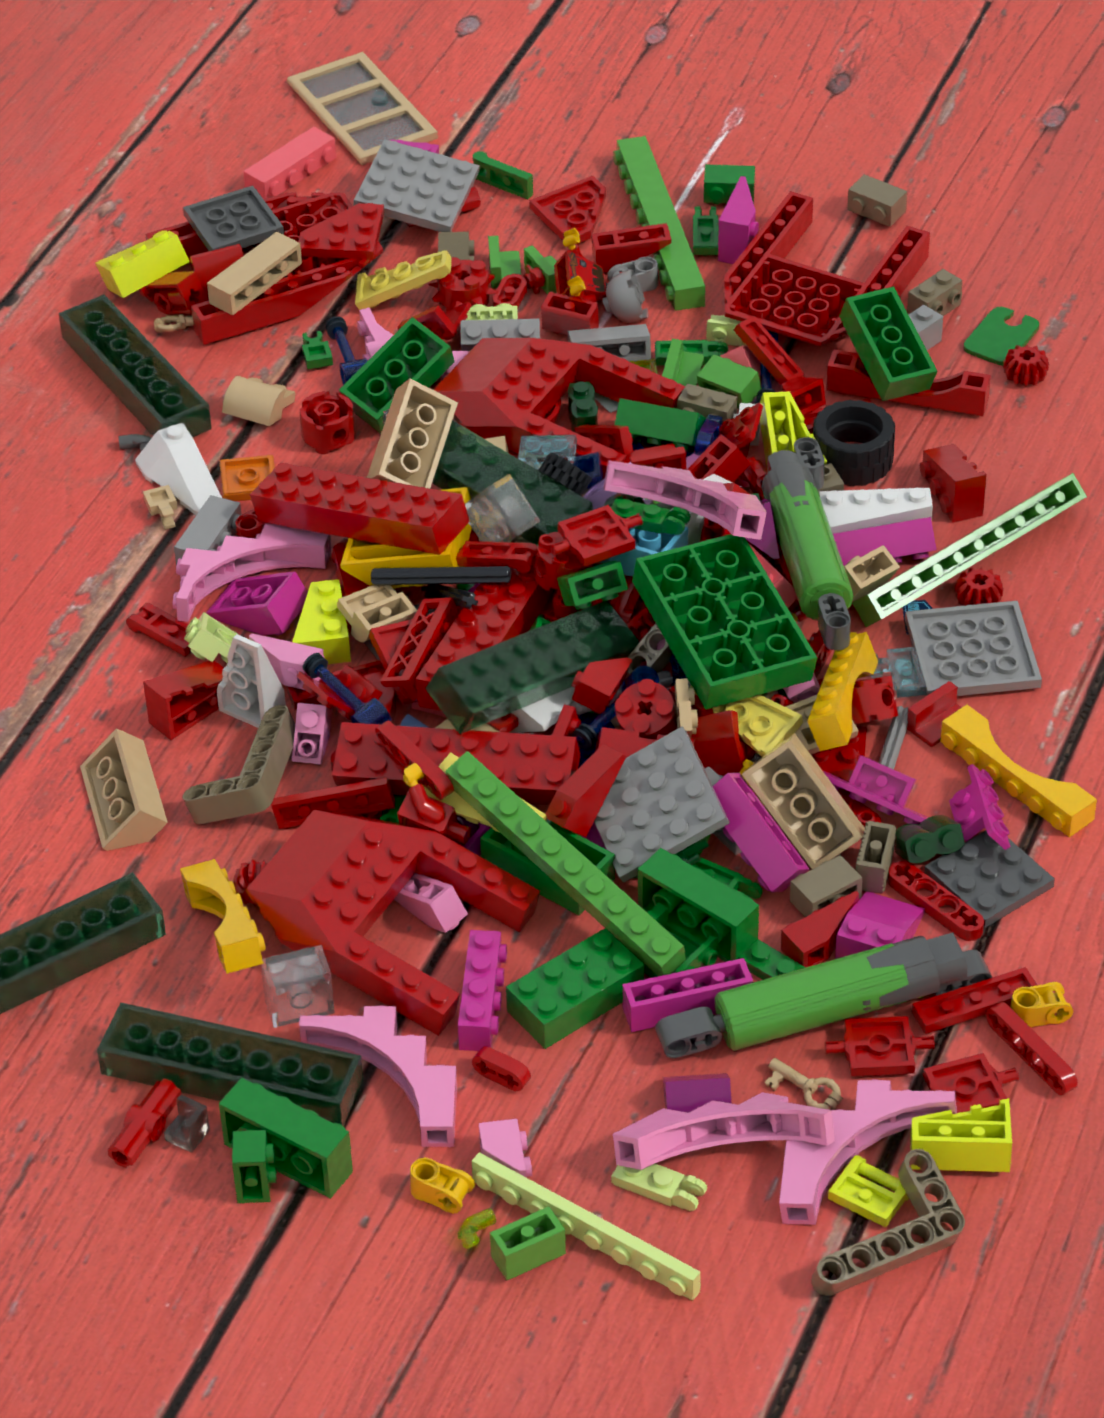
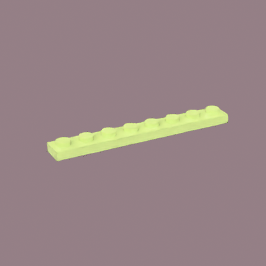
[472,1152,700,1301]

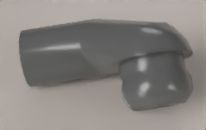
[118,434,152,452]

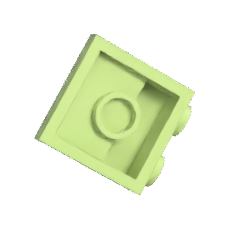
[184,612,239,663]

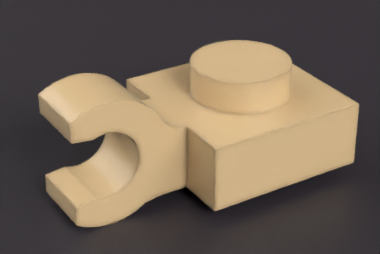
[143,485,178,529]

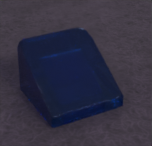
[572,452,604,489]

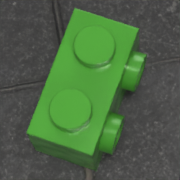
[696,354,761,409]
[490,1206,566,1280]

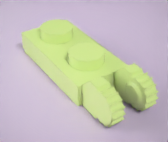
[611,1164,708,1211]

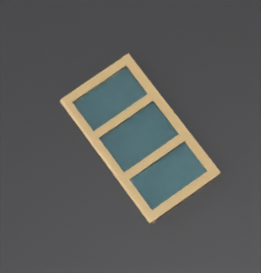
[287,52,438,165]

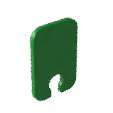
[964,307,1039,365]

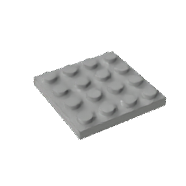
[353,139,480,232]
[905,600,1042,696]
[594,726,730,883]

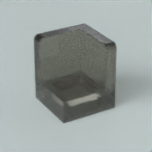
[164,1095,210,1153]

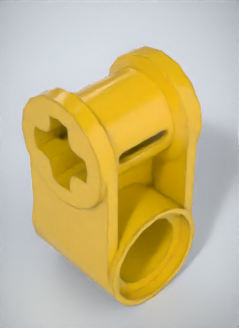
[1010,982,1073,1027]
[410,1158,475,1214]

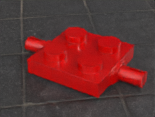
[550,505,643,567]
[825,1016,935,1076]
[923,1053,1019,1113]

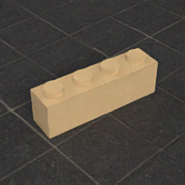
[207,232,302,315]

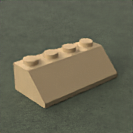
[367,379,458,488]
[80,728,168,851]
[742,733,865,869]

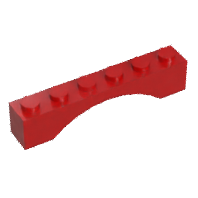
[826,349,991,416]

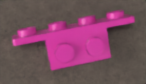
[823,755,929,825]
[949,764,1011,850]

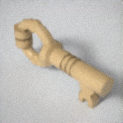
[154,315,193,332]
[765,1058,843,1110]

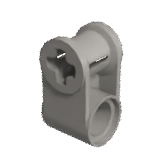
[607,257,659,292]

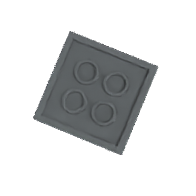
[183,186,284,251]
[924,830,1055,928]

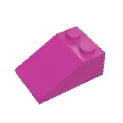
[718,176,759,264]
[206,571,308,635]
[835,891,925,959]

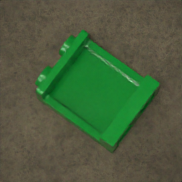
[625,902,719,978]

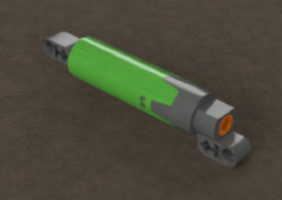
[761,437,854,650]
[655,933,992,1058]

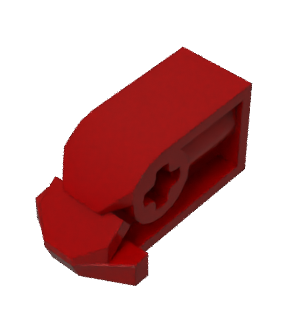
[139,271,209,314]

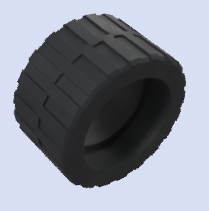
[813,400,895,486]

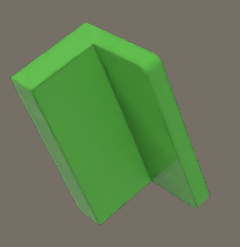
[488,236,521,288]
[524,245,557,295]
[662,339,704,386]

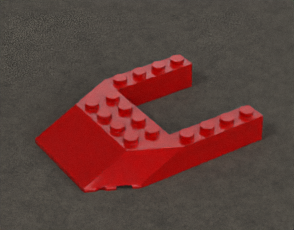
[724,191,930,346]
[145,192,383,345]
[434,338,685,485]
[246,810,540,1036]

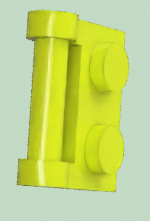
[828,1155,909,1228]

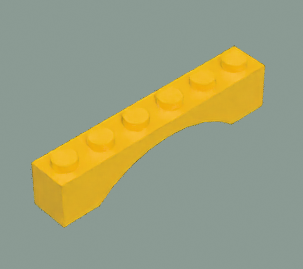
[807,632,878,751]
[940,705,1097,838]
[180,859,266,974]

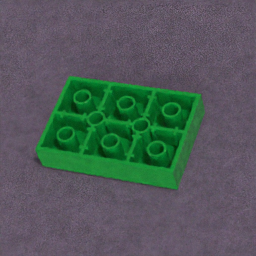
[632,534,817,710]

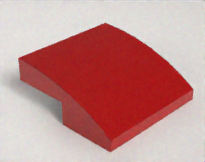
[190,244,243,300]
[691,710,747,777]

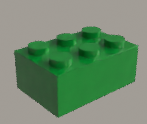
[614,398,708,454]

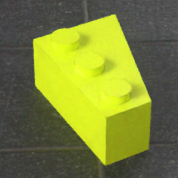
[95,230,190,298]
[760,391,827,466]
[292,579,351,664]
[910,1098,1012,1172]

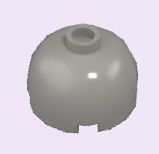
[603,269,649,323]

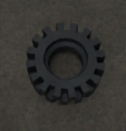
[538,452,592,498]

